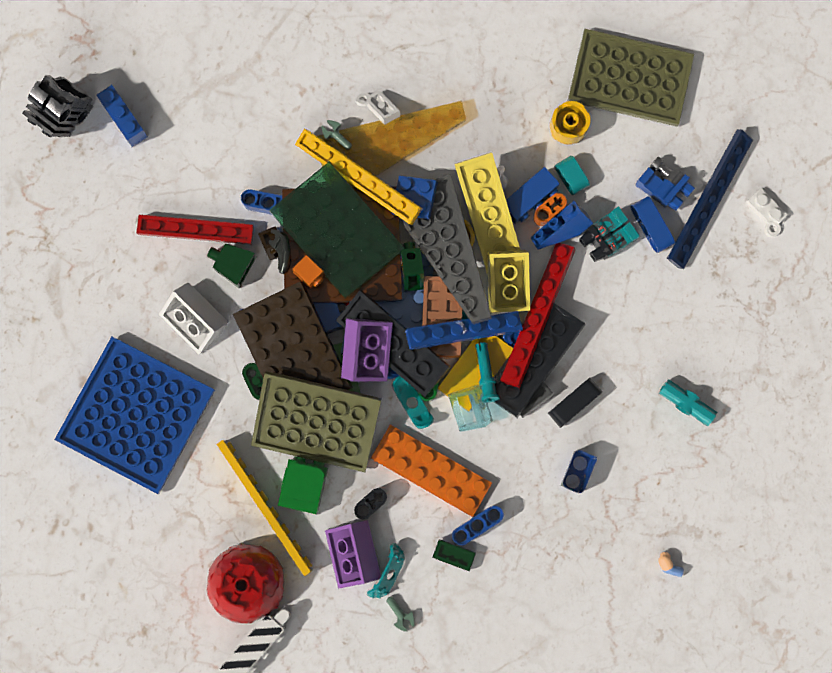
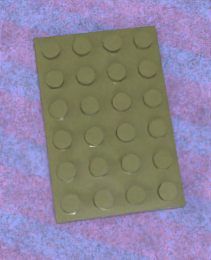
[568,29,694,127]
[251,371,382,472]

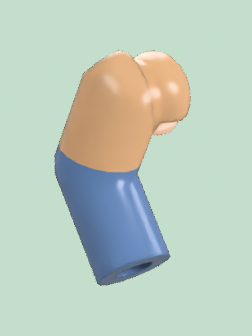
[658,552,684,577]

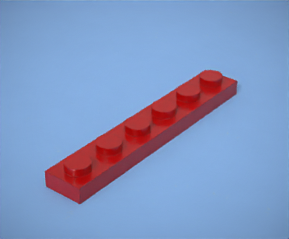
[136,215,254,245]

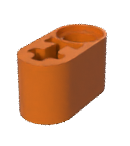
[533,193,567,226]

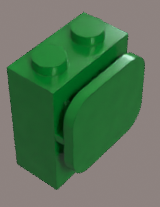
[278,456,328,514]

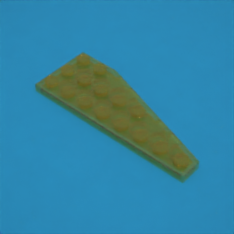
[318,101,466,188]

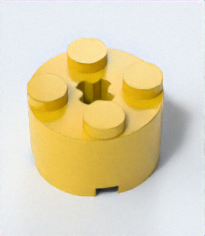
[550,101,591,144]

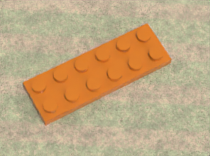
[371,424,492,517]

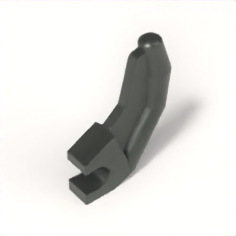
[269,229,291,274]

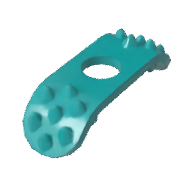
[392,376,434,429]
[367,543,405,599]

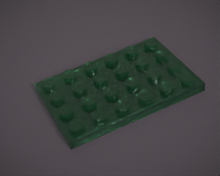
[269,162,405,299]

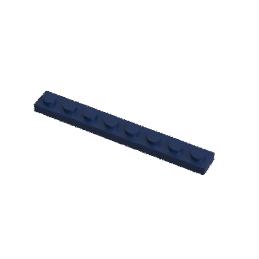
[667,129,753,269]

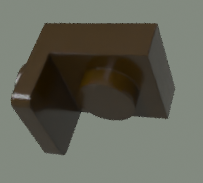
[258,226,278,260]

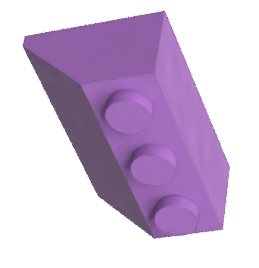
[341,318,392,381]
[325,520,381,589]

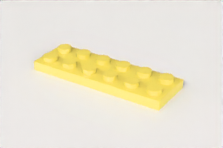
[454,152,520,275]

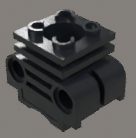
[22,75,93,138]

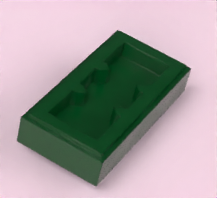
[432,539,476,572]

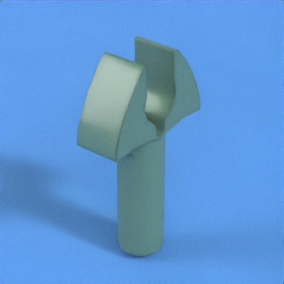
[322,120,352,150]
[386,596,414,632]

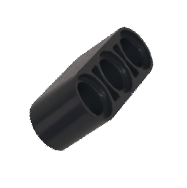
[548,377,603,428]

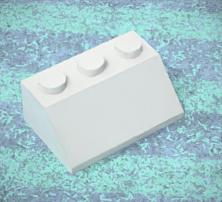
[159,282,229,355]

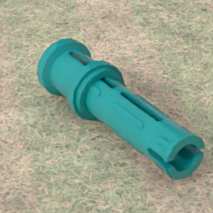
[475,342,499,403]

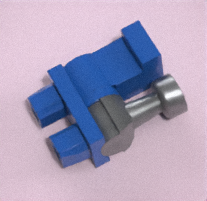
[635,156,695,211]

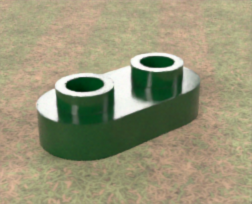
[242,363,263,400]

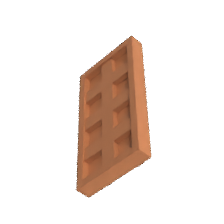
[422,276,462,356]

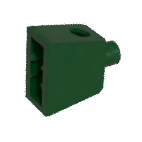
[401,242,424,292]
[207,244,257,289]

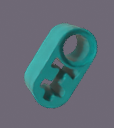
[554,155,590,195]

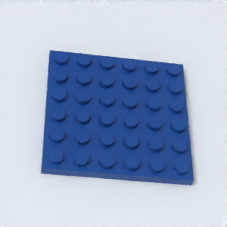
[54,336,215,494]

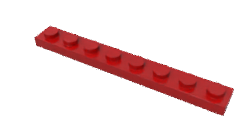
[500,243,575,388]

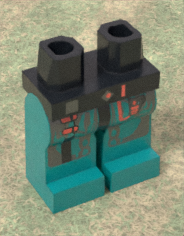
[579,206,640,262]

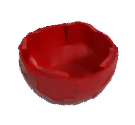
[207,544,284,624]

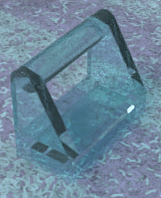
[448,385,493,432]

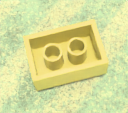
[487,250,530,313]

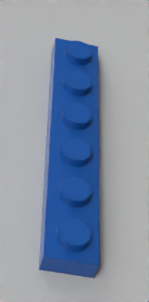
[405,311,523,350]

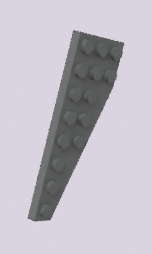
[403,174,492,324]

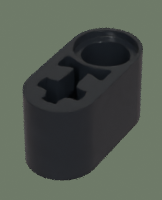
[354,488,387,519]

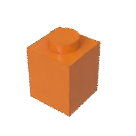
[293,255,324,289]

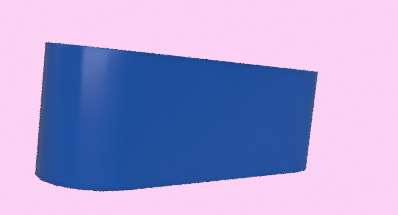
[241,189,283,217]
[630,197,675,253]
[452,506,504,545]

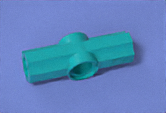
[659,379,717,426]

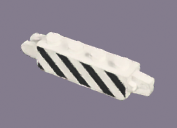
[215,608,291,673]

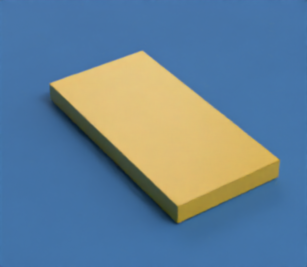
[438,336,513,412]

